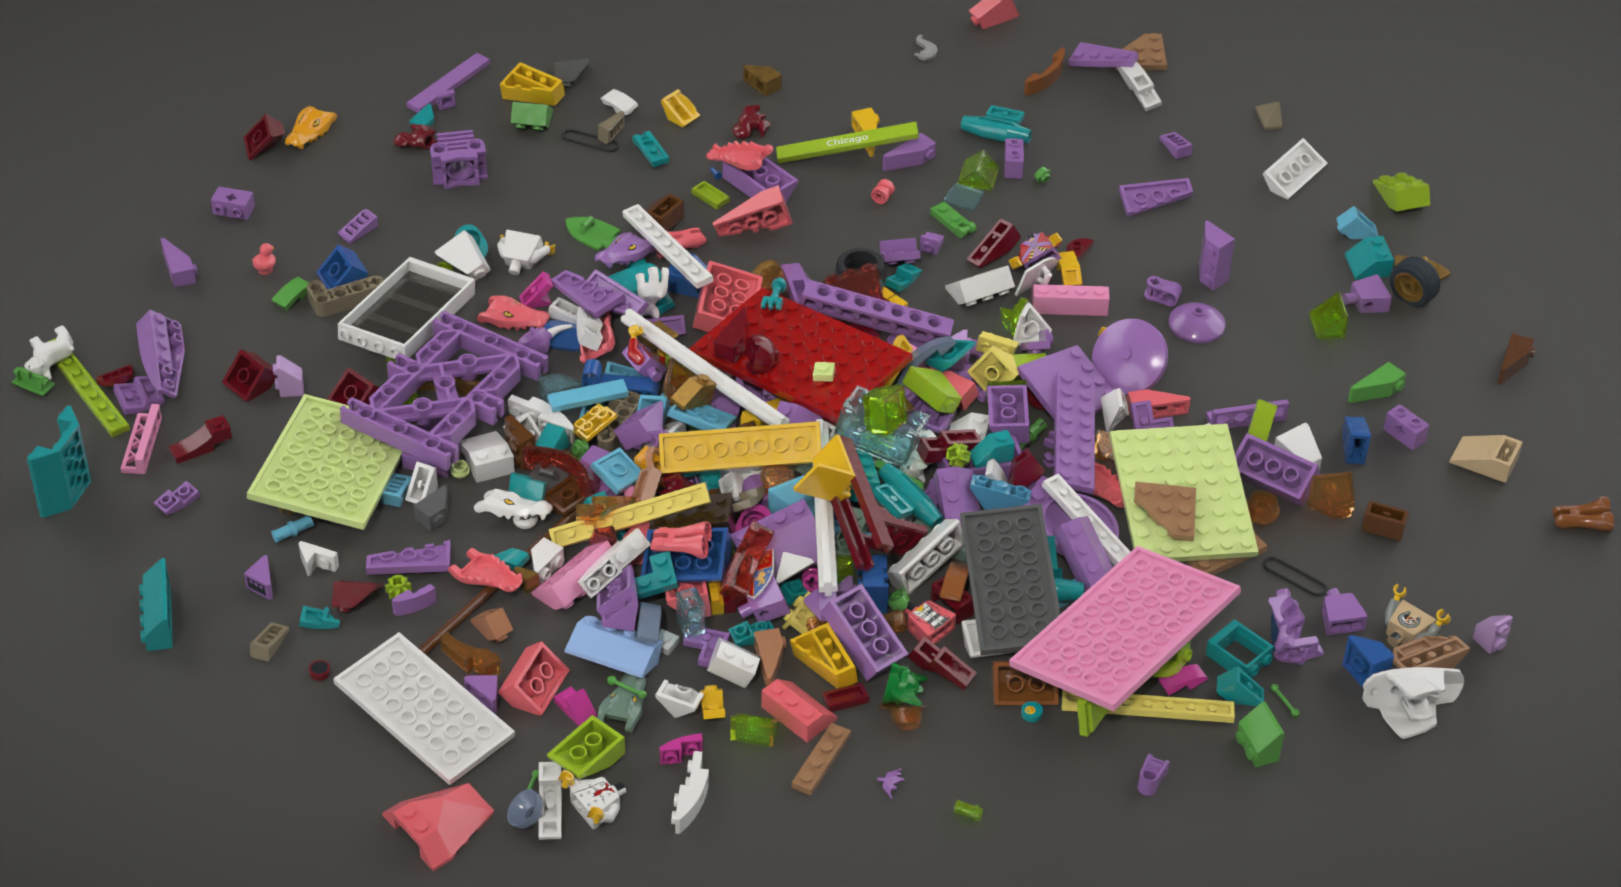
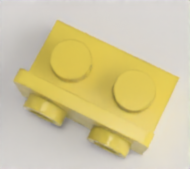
[976,331,1019,355]
[782,591,819,634]

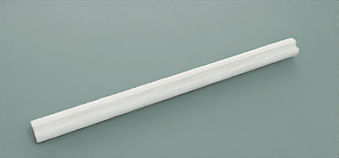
[621,309,790,425]
[813,419,838,596]

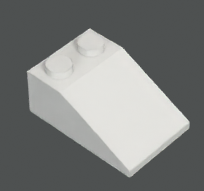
[461,431,515,483]

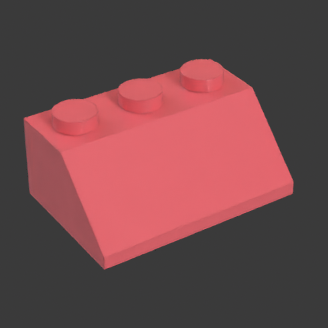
[498,641,570,716]
[761,679,838,743]

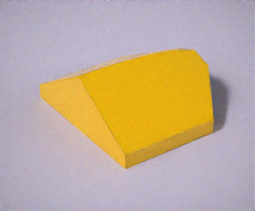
[661,89,700,127]

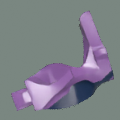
[1268,588,1324,665]

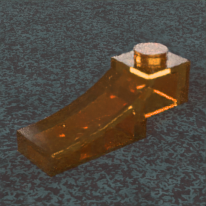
[576,496,636,525]
[440,632,501,676]

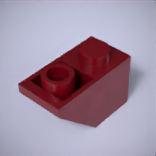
[1008,448,1045,488]

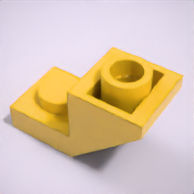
[1057,251,1082,286]
[700,685,726,719]

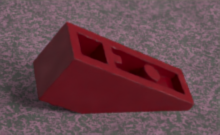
[966,218,1021,268]
[713,308,748,363]

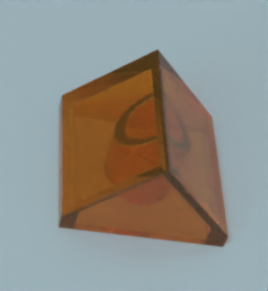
[663,357,694,406]

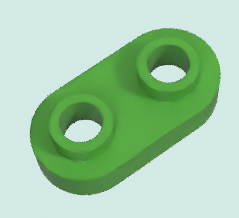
[888,588,910,612]

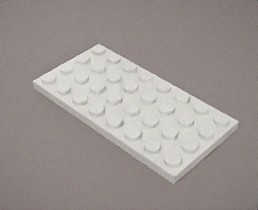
[334,632,515,785]

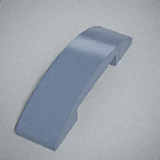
[891,336,956,391]
[636,602,661,644]

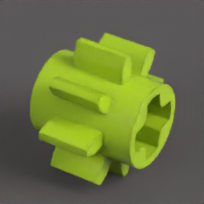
[946,443,971,468]
[385,575,412,599]

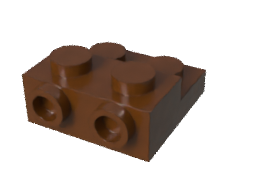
[504,415,536,472]

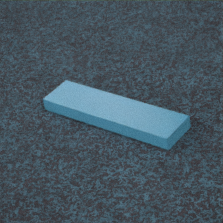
[547,379,629,412]

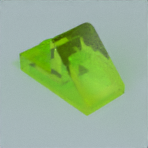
[1000,297,1028,337]

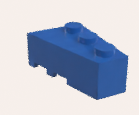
[857,555,889,615]

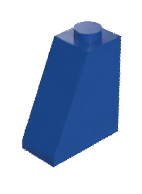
[1342,416,1371,464]

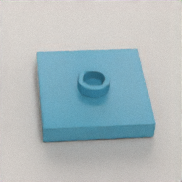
[590,448,641,495]

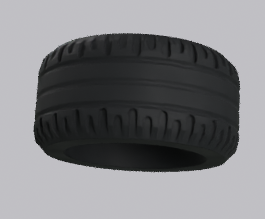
[836,248,885,294]

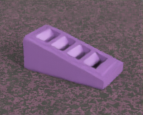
[1159,132,1193,159]
[338,209,378,244]

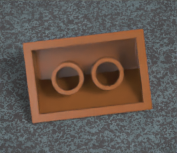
[992,661,1058,705]

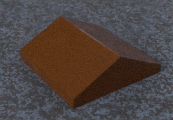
[544,474,596,516]

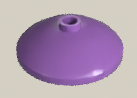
[1169,302,1226,344]

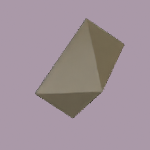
[1255,101,1282,130]

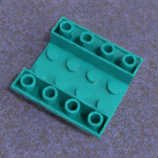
[27,405,91,518]

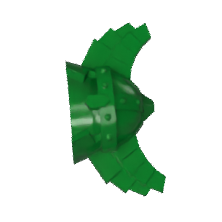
[882,662,927,707]

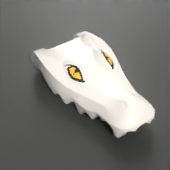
[474,489,553,520]

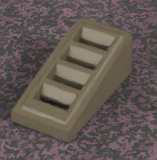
[598,111,625,144]
[250,622,290,662]

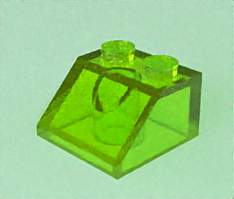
[863,384,907,436]

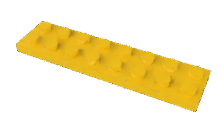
[659,421,822,475]

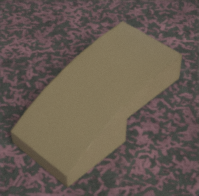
[732,485,766,512]

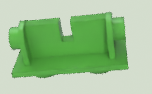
[11,366,55,396]

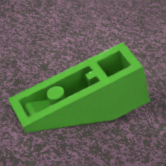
[1348,362,1406,403]

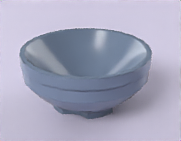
[507,789,543,829]

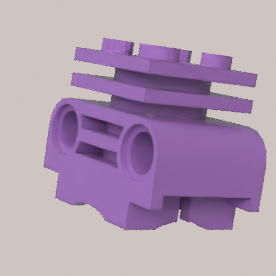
[430,130,488,189]

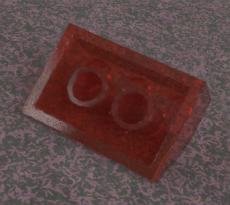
[823,263,884,298]

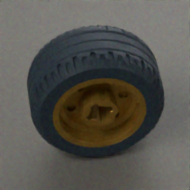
[1389,256,1441,307]

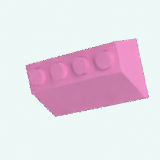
[1031,284,1110,316]
[531,540,612,610]

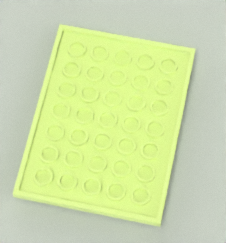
[247,394,417,530]
[1109,424,1259,562]

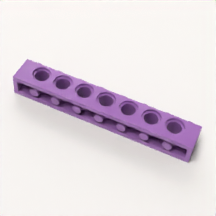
[800,279,954,343]

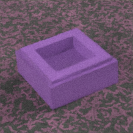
[436,89,456,110]

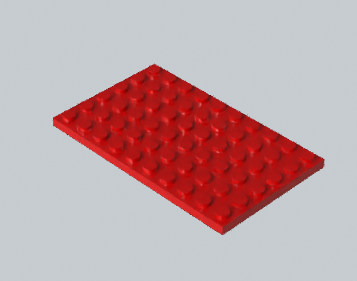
[689,287,913,424]

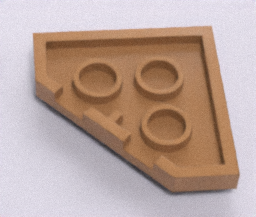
[1115,33,1167,70]
[1134,481,1196,541]

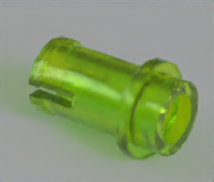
[953,799,983,821]

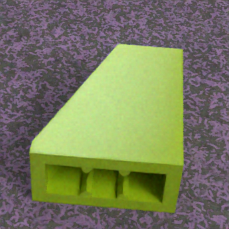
[902,366,962,414]

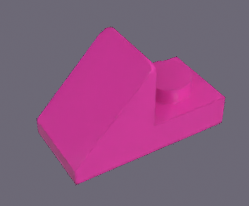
[519,271,553,309]
[554,687,597,726]

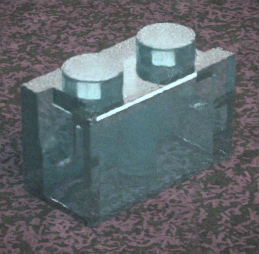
[676,587,705,639]

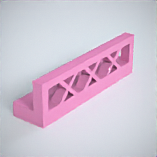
[121,404,162,474]

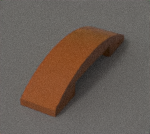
[1024,47,1065,96]
[940,561,969,601]

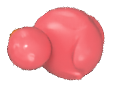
[252,243,276,275]

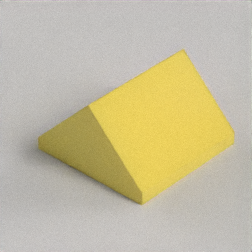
[967,346,1019,392]

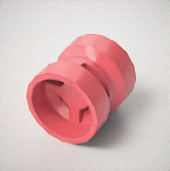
[871,179,895,204]

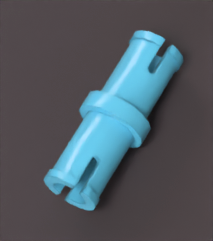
[271,515,314,543]

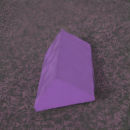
[597,564,638,631]

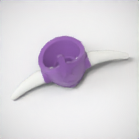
[518,324,572,355]

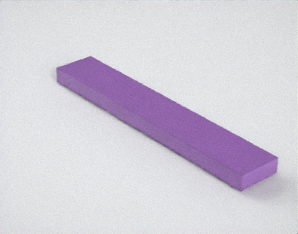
[406,53,490,113]

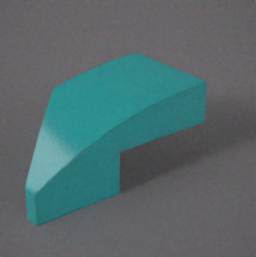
[494,548,530,570]
[299,606,340,629]

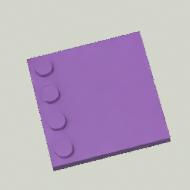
[1017,345,1113,421]

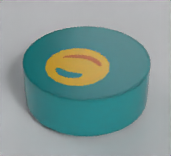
[1021,701,1043,723]

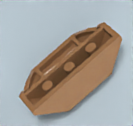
[1392,636,1470,669]

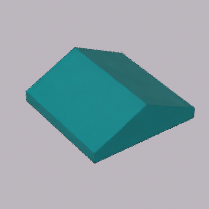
[924,340,976,372]

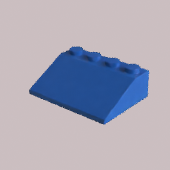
[641,527,732,582]

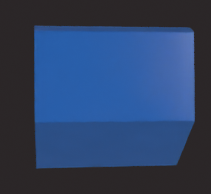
[545,319,580,352]

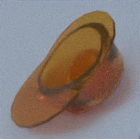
[752,260,786,294]
[878,704,927,730]

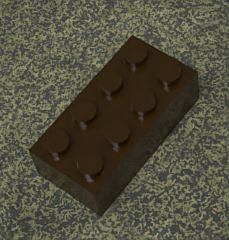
[649,492,737,534]

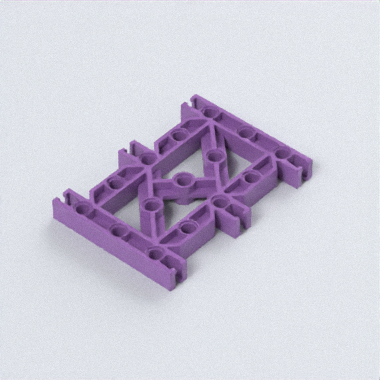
[340,311,548,471]

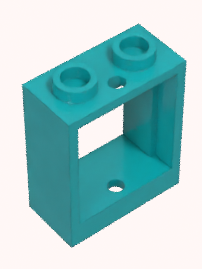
[1205,619,1274,677]

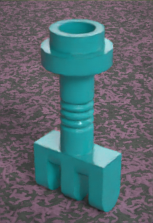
[761,277,787,310]

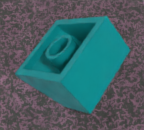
[1345,236,1394,280]

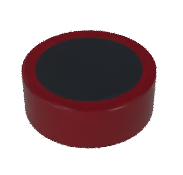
[309,660,331,681]

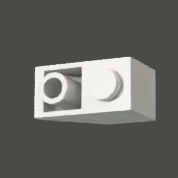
[531,537,564,585]

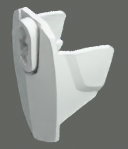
[1362,667,1464,739]

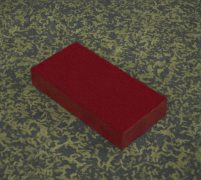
[822,683,869,712]

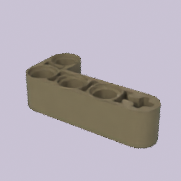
[307,276,384,317]
[597,391,640,452]

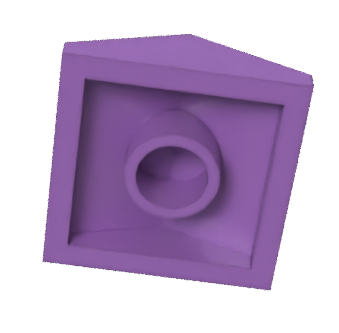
[905,398,957,433]

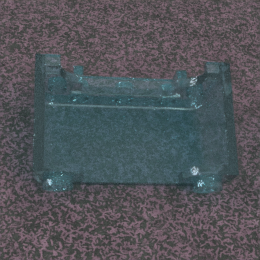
[834,386,931,466]

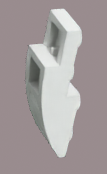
[1117,62,1162,112]
[508,395,575,444]
[578,528,651,598]
[671,751,709,834]

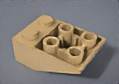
[1449,435,1523,483]

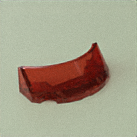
[523,446,600,498]
[718,520,775,597]

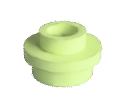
[450,460,470,478]

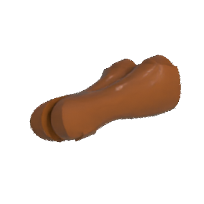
[1552,496,1614,532]

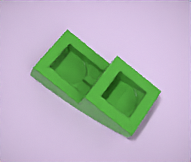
[271,277,309,311]

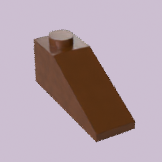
[1498,333,1536,384]

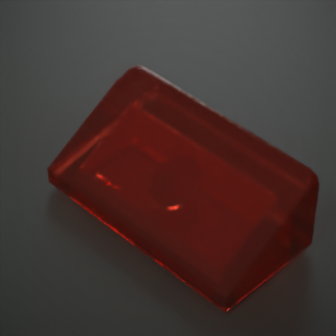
[587,526,617,546]

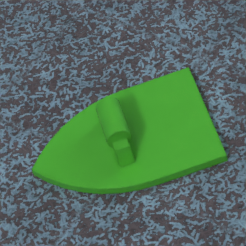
[566,216,621,251]

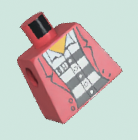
[904,601,956,644]

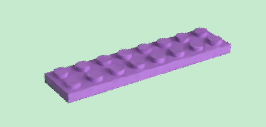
[1054,371,1095,494]

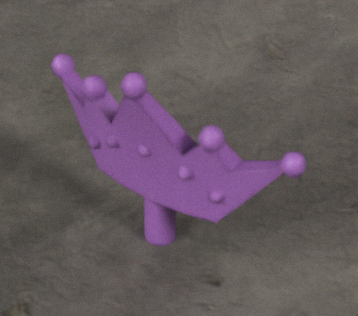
[877,768,905,799]

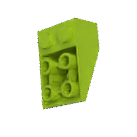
[1373,173,1430,211]

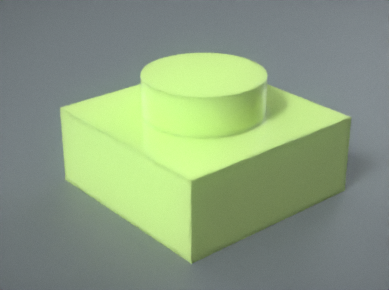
[813,362,835,381]

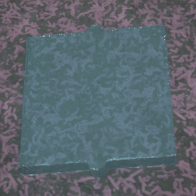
[943,183,984,212]

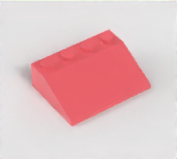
[692,260,763,332]

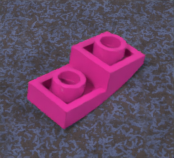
[1157,664,1208,696]
[659,733,703,764]

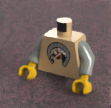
[1385,584,1451,647]

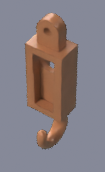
[629,446,662,505]

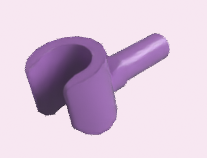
[1042,452,1054,468]

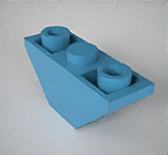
[970,474,1032,510]

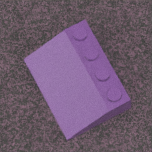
[730,499,817,579]

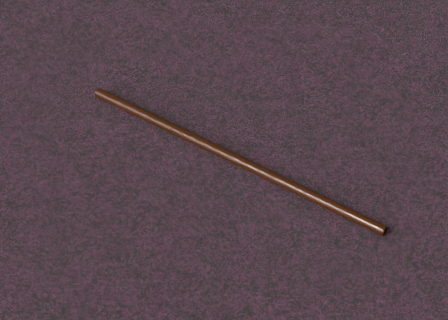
[418,487,596,655]

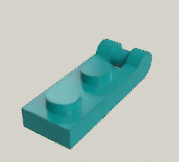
[632,131,669,167]

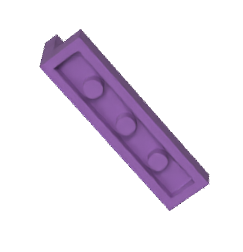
[1206,400,1289,428]

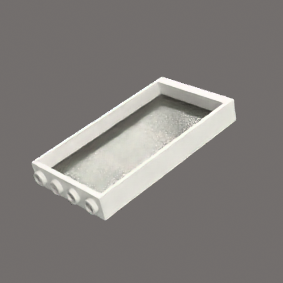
[338,257,475,359]

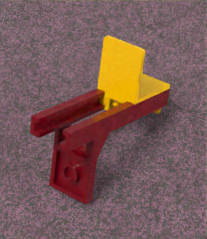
[793,434,929,571]

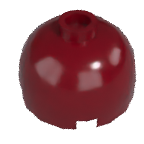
[745,334,779,374]

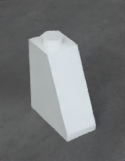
[435,230,491,281]
[1274,422,1322,469]

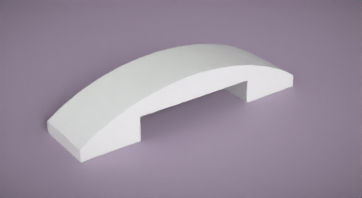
[539,762,562,840]

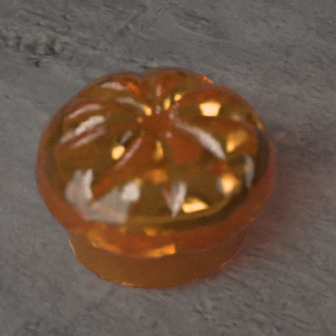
[760,465,796,495]
[1246,491,1280,525]

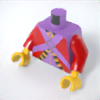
[1009,232,1063,269]
[622,324,667,382]

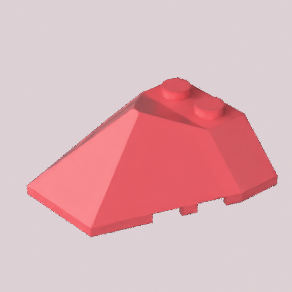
[382,783,494,871]

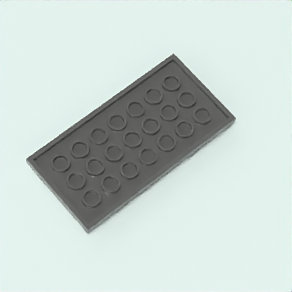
[960,504,1060,655]

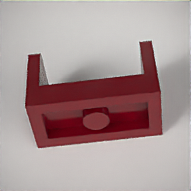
[931,576,974,624]

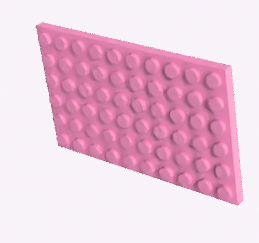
[1009,546,1241,711]

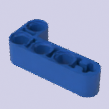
[582,359,660,396]

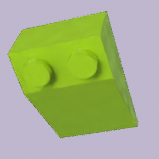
[547,715,626,779]

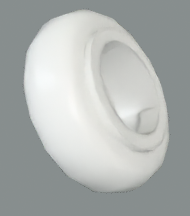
[513,514,538,529]

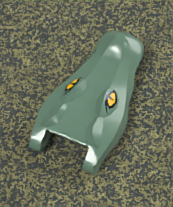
[598,673,646,733]

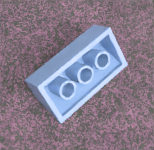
[565,616,663,678]

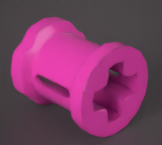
[802,567,819,592]

